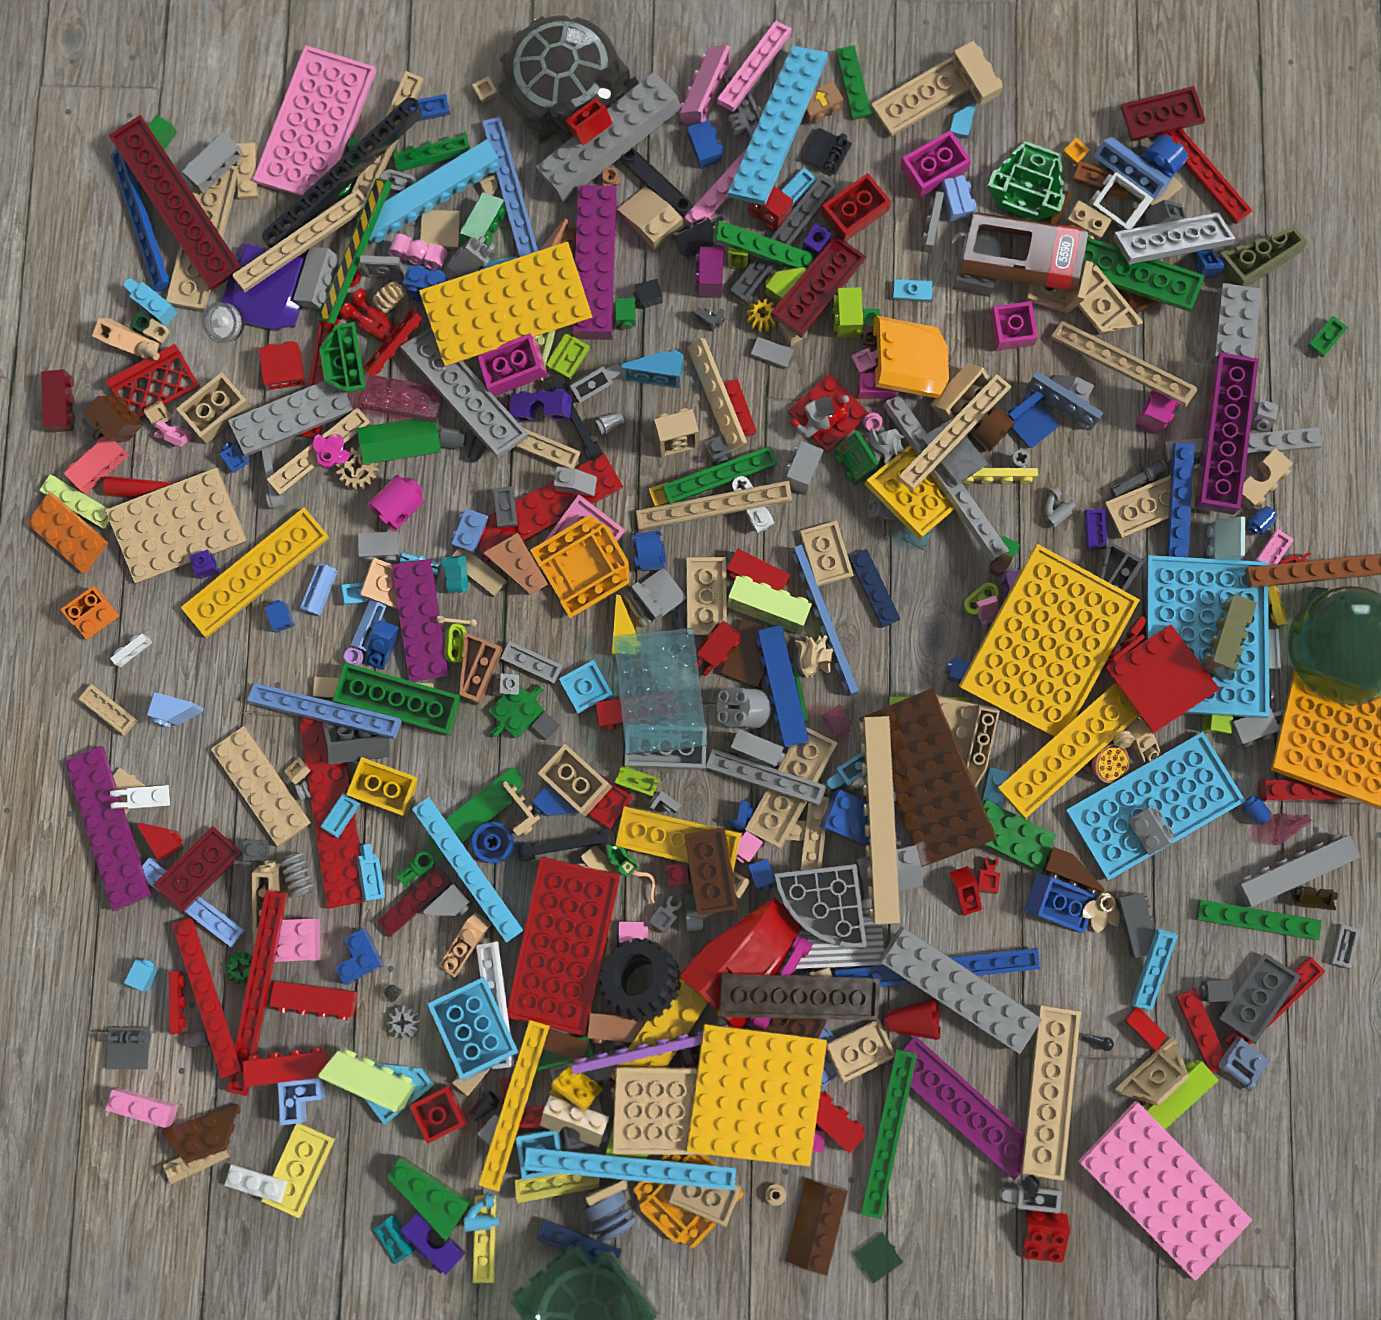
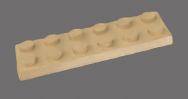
[871,57,970,137]
[1104,463,1200,539]
[211,726,312,847]
[745,727,838,849]

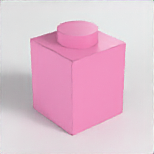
[736,831,763,863]
[619,922,648,943]

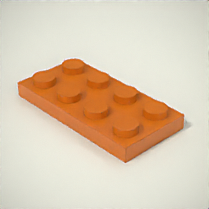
[27,493,108,573]

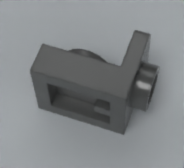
[694,307,725,332]
[704,435,731,465]

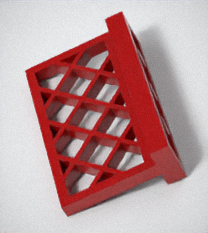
[106,344,200,418]

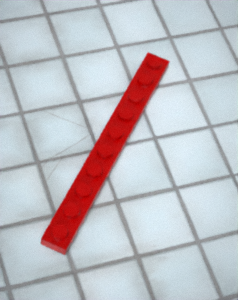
[226,889,288,1096]

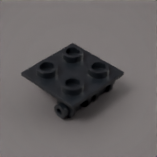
[802,127,852,176]

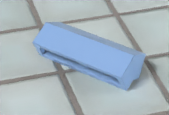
[300,563,338,616]
[351,600,386,651]

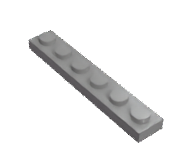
[706,749,826,806]

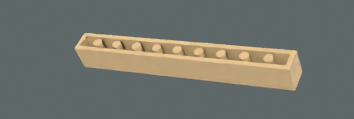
[859,716,900,924]

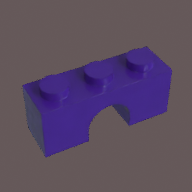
[510,389,572,422]
[401,1212,466,1275]

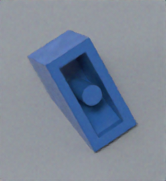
[532,783,579,816]

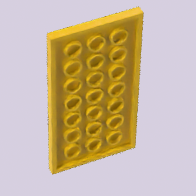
[419,242,593,366]

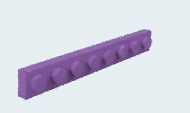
[570,1024,729,1074]

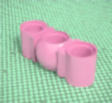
[389,234,448,270]

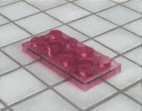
[359,375,443,422]

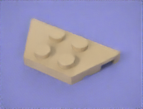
[1078,265,1143,334]
[1115,1036,1189,1106]

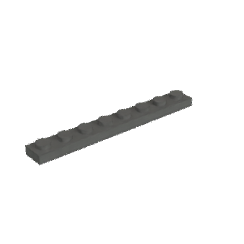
[730,175,836,303]

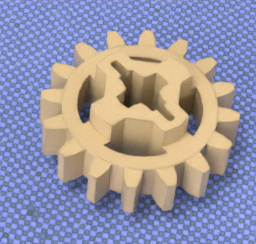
[336,447,379,490]

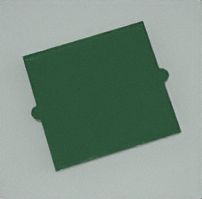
[853,1233,903,1284]

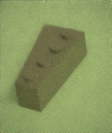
[1219,227,1307,287]
[1202,594,1257,679]

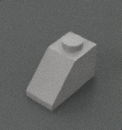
[1052,374,1094,401]
[554,467,597,497]
[423,884,472,916]

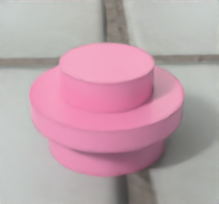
[863,412,883,431]

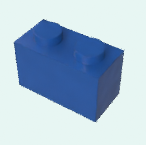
[687,120,724,169]

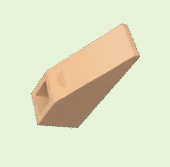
[92,318,160,357]
[439,912,492,978]

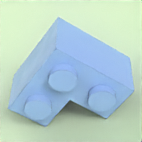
[278,1078,326,1125]

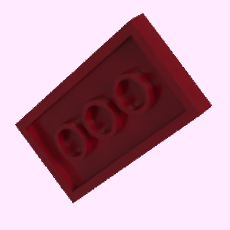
[1120,86,1206,142]
[153,826,242,913]

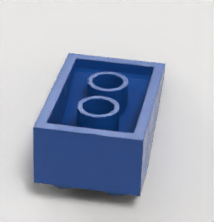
[1024,873,1098,933]

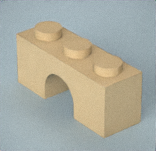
[1241,448,1293,510]
[540,1095,609,1147]

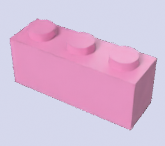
[106,1088,178,1128]

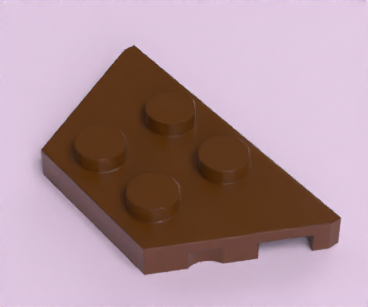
[161,1104,241,1164]

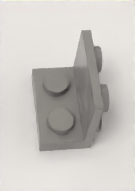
[632,569,687,621]

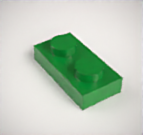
[1307,316,1348,358]

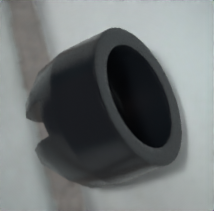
[1022,1174,1040,1194]

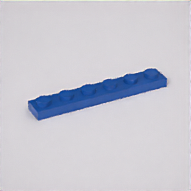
[1166,443,1195,558]

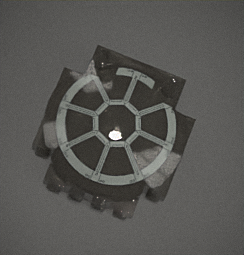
[498,15,630,144]

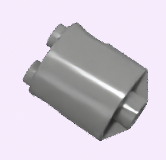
[716,687,772,729]

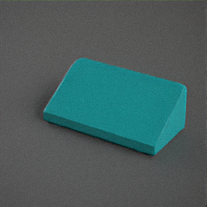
[373,1214,416,1264]

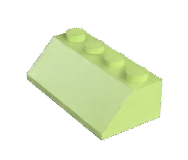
[727,576,812,635]

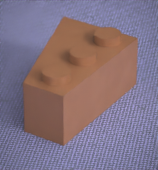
[484,533,548,595]

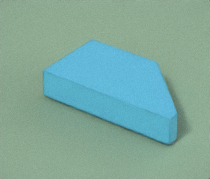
[950,103,976,139]

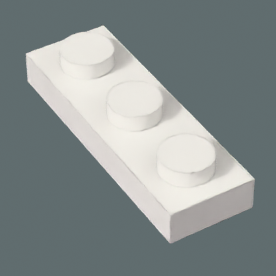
[224,1165,288,1202]

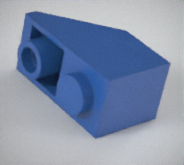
[365,620,399,670]

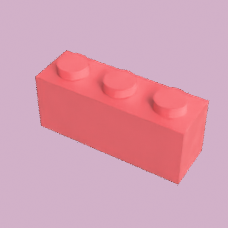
[64,436,129,494]

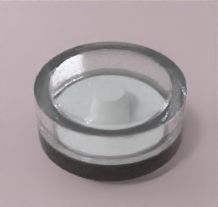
[202,303,244,342]

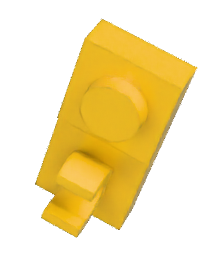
[1268,586,1289,627]

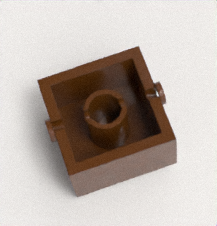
[83,396,143,441]

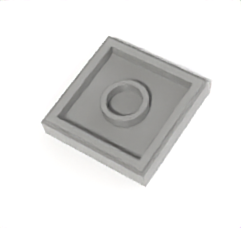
[360,256,405,279]

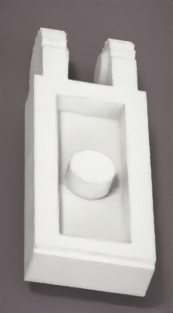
[110,785,170,809]

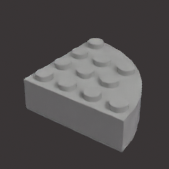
[774,864,867,948]

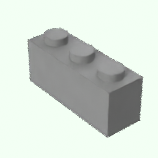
[182,132,244,194]
[293,247,339,309]

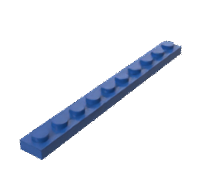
[834,948,1040,987]

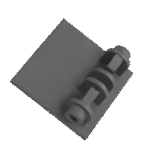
[104,1027,150,1069]

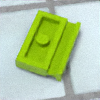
[546,333,590,381]

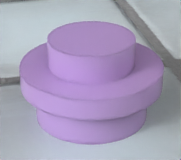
[343,647,364,666]

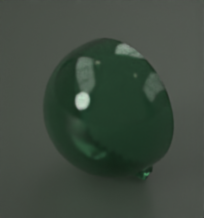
[1288,586,1381,705]

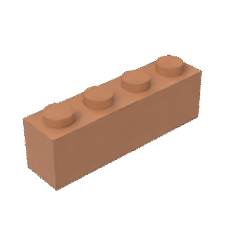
[588,1012,646,1045]

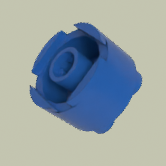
[1141,135,1188,179]
[632,529,666,572]
[472,822,515,864]

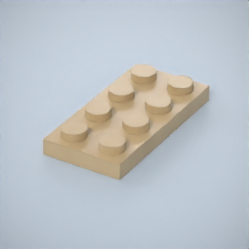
[687,557,727,636]

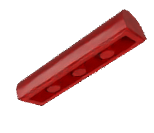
[103,476,177,499]

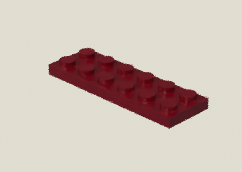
[770,235,866,338]

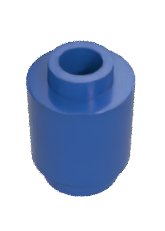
[1247,506,1277,535]
[1241,795,1272,825]

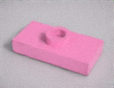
[1255,529,1294,565]

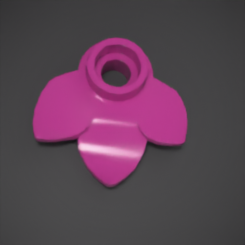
[312,434,351,468]

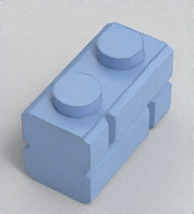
[941,175,976,222]

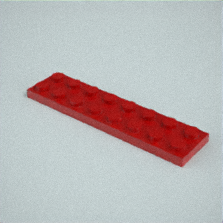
[478,453,623,562]

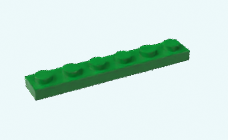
[713,220,815,270]
[662,446,778,505]
[1196,900,1322,940]

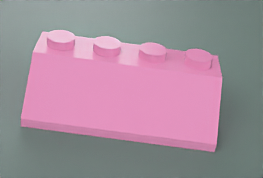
[678,45,730,126]

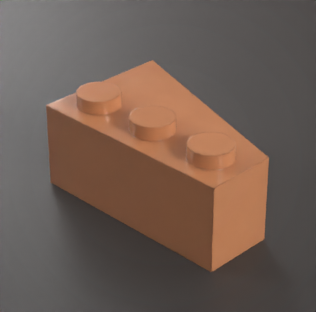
[459,632,504,705]

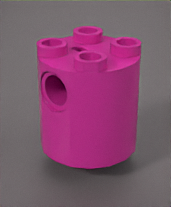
[367,475,425,532]

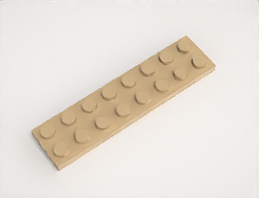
[166,165,239,311]
[1021,1005,1081,1181]

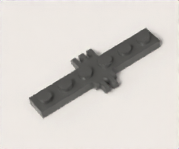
[723,71,765,141]

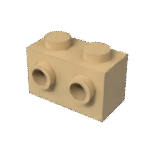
[1065,201,1112,241]

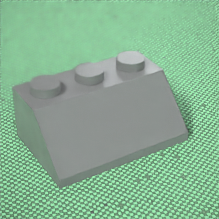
[855,845,923,900]

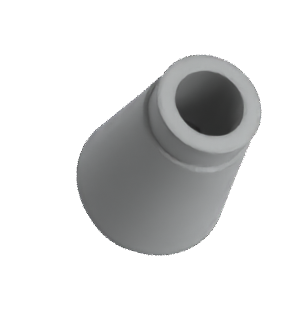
[594,412,624,435]

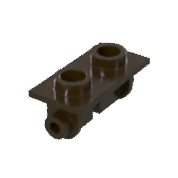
[1291,886,1338,910]

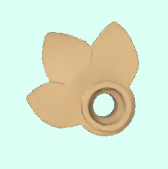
[1082,893,1120,933]

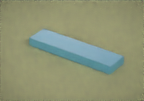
[1131,928,1178,1010]

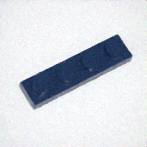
[849,549,900,628]
[537,1219,622,1271]

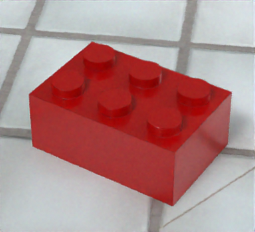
[821,173,891,242]

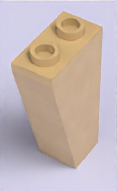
[252,860,282,945]

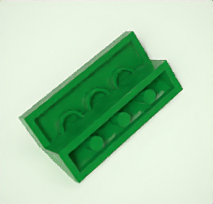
[357,416,441,465]

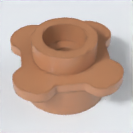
[599,167,621,186]

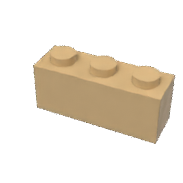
[952,41,1002,106]

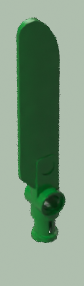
[394,768,522,887]

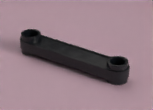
[621,147,691,217]
[547,375,603,461]
[517,829,616,861]

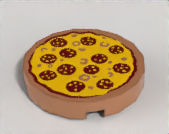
[1092,743,1130,784]

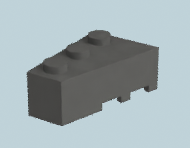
[1100,541,1144,592]

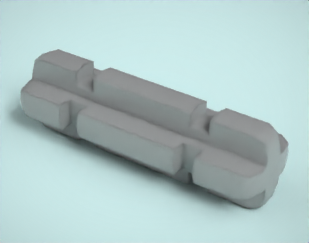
[624,591,651,627]

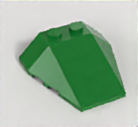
[987,141,1065,221]

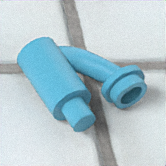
[465,1192,499,1232]

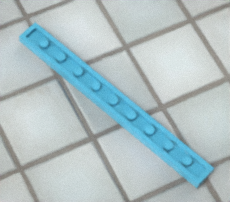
[524,1147,736,1190]

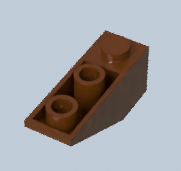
[1042,847,1105,895]

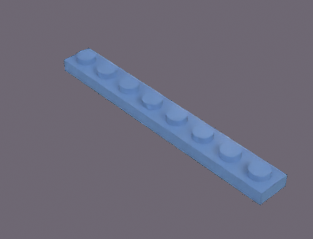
[482,116,538,257]
[791,545,859,696]
[247,683,402,739]

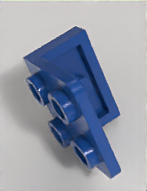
[1008,390,1059,448]

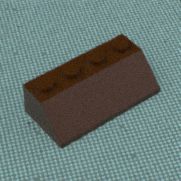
[785,1177,848,1276]

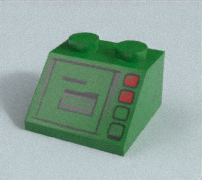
[834,431,879,485]

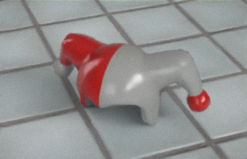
[791,395,849,438]

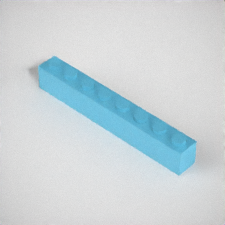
[357,139,502,244]
[412,797,523,943]

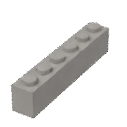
[1235,833,1361,907]

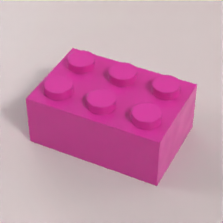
[900,130,971,198]
[477,333,548,396]

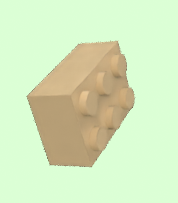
[176,372,252,444]
[654,408,699,458]
[538,744,612,817]

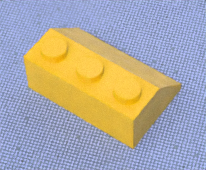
[346,757,418,817]

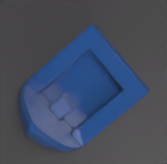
[723,801,754,831]

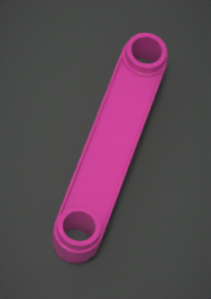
[750,936,813,1031]

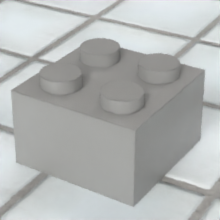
[783,441,823,495]

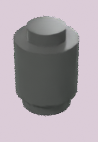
[438,427,467,449]

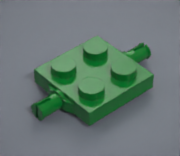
[488,684,545,739]

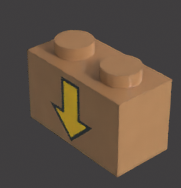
[804,81,844,125]

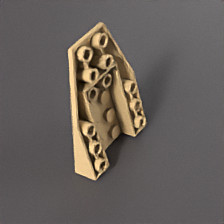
[918,692,1000,787]

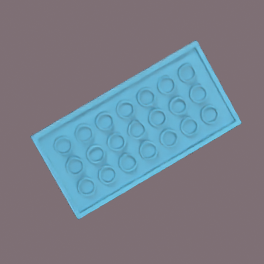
[1065,732,1245,881]

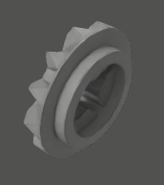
[386,1006,420,1039]

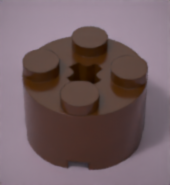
[969,405,1015,452]

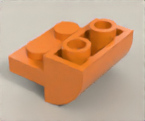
[60,585,120,640]

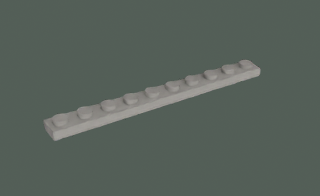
[883,395,1009,561]

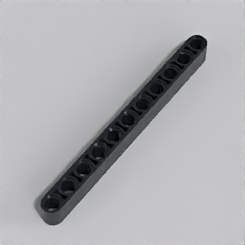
[262,97,422,249]

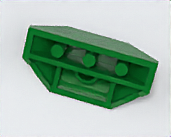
[319,322,366,393]

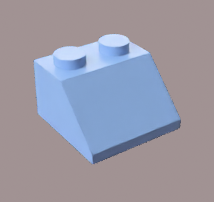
[147,692,204,727]

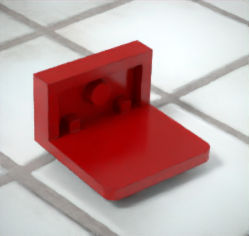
[1022,1209,1071,1263]

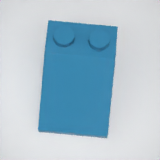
[622,350,684,389]

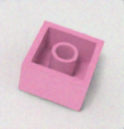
[275,919,320,962]

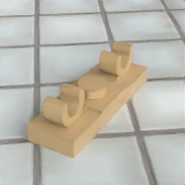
[163,1150,230,1185]

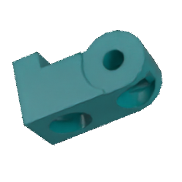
[441,555,468,593]

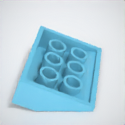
[428,977,519,1082]

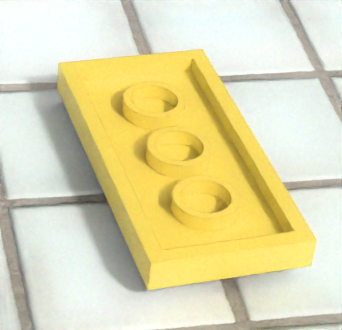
[262,1123,336,1218]

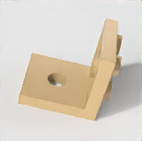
[1025,261,1093,313]

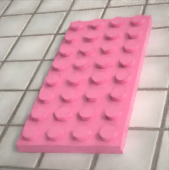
[253,45,377,202]
[1078,1101,1252,1281]

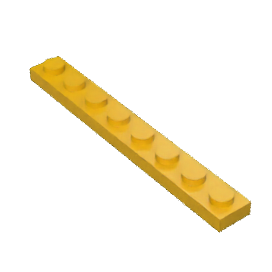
[479,1020,550,1191]

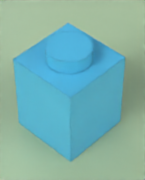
[124,958,160,992]

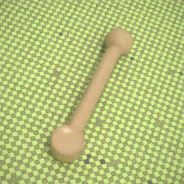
[436,616,477,627]

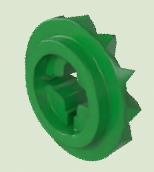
[225,952,253,985]

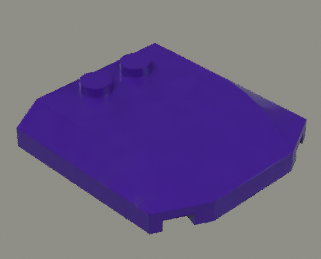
[220,244,306,331]

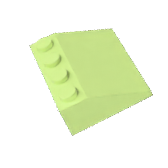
[319,1049,416,1112]

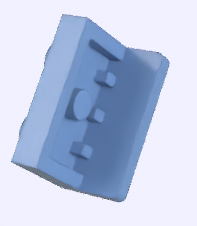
[450,508,489,553]

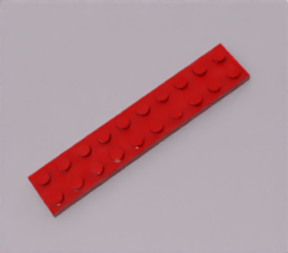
[299,716,369,909]

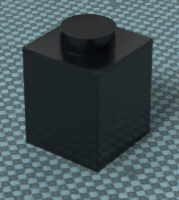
[633,279,663,309]

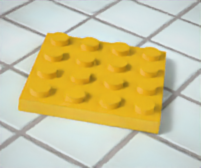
[864,445,955,540]

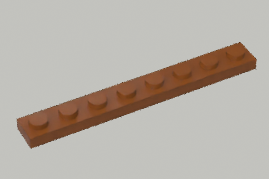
[1245,554,1381,588]

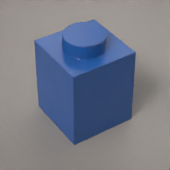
[264,600,295,633]
[945,657,971,683]
[748,859,775,891]

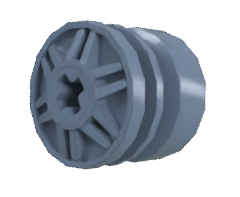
[582,1191,637,1243]

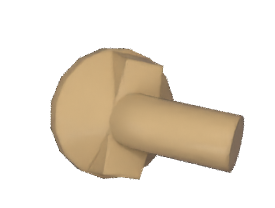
[138,340,160,360]

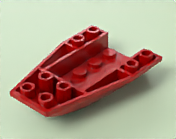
[679,897,802,1028]

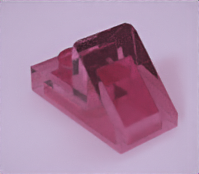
[1271,813,1312,845]

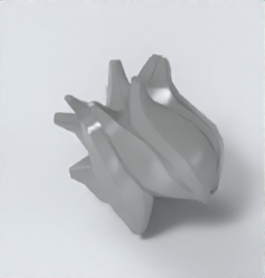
[865,426,907,465]

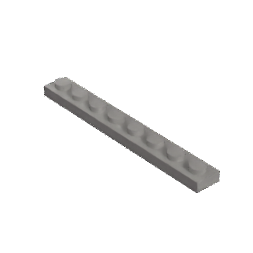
[1164,427,1322,462]

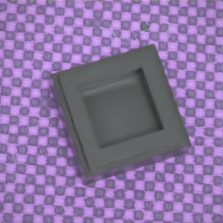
[531,711,559,740]

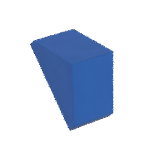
[1194,249,1224,279]

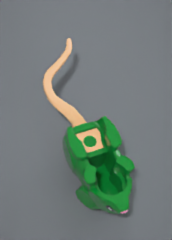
[606,845,655,903]

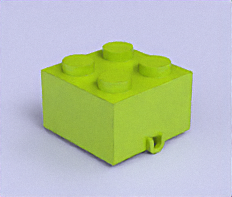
[832,287,863,338]

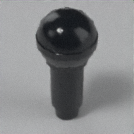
[1082,1034,1114,1051]

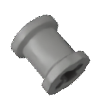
[1009,449,1030,468]

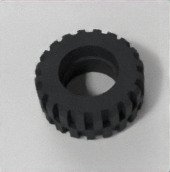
[599,938,681,1022]

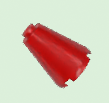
[884,998,941,1040]

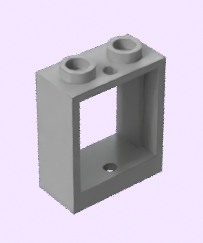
[730,729,785,769]

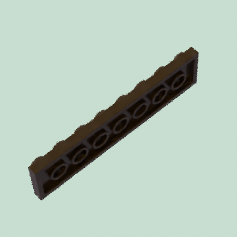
[718,973,880,1020]

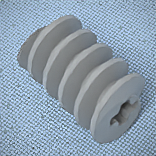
[280,853,314,898]

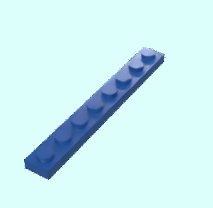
[110,148,169,292]

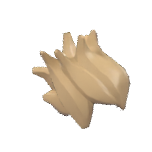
[795,635,833,678]

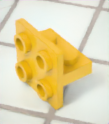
[550,1065,603,1110]

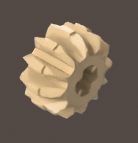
[373,281,406,313]

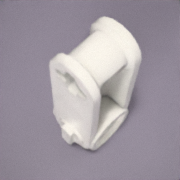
[732,476,774,533]

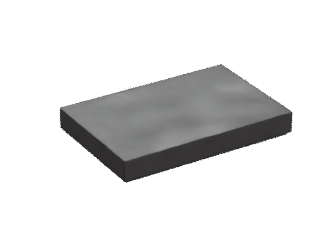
[920,419,988,485]

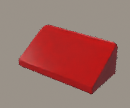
[1123,1007,1167,1051]

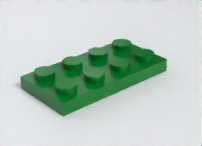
[982,800,1056,871]

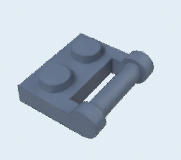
[1218,1036,1270,1091]

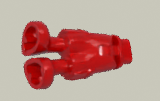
[338,288,396,343]

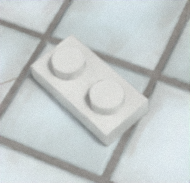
[110,634,152,667]

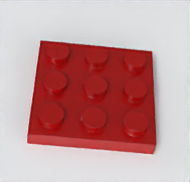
[788,373,869,454]

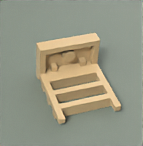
[503,781,540,836]

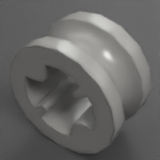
[295,781,311,801]

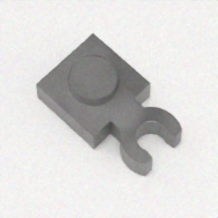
[649,896,682,934]

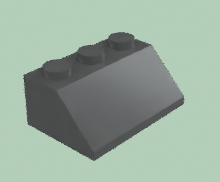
[322,722,390,765]

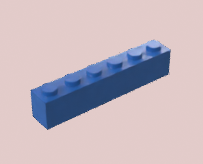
[756,625,810,749]

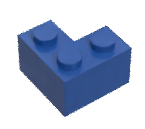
[335,929,384,985]

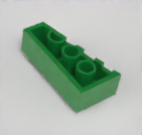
[387,1156,472,1241]

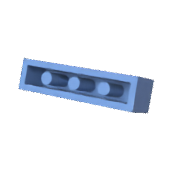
[1093,137,1172,200]

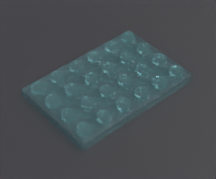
[614,628,707,755]

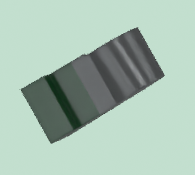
[686,894,704,932]

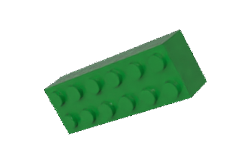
[332,662,463,736]

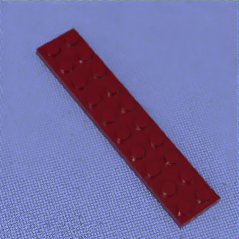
[109,115,242,291]

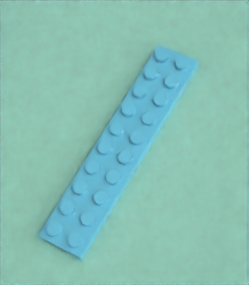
[728,45,828,206]

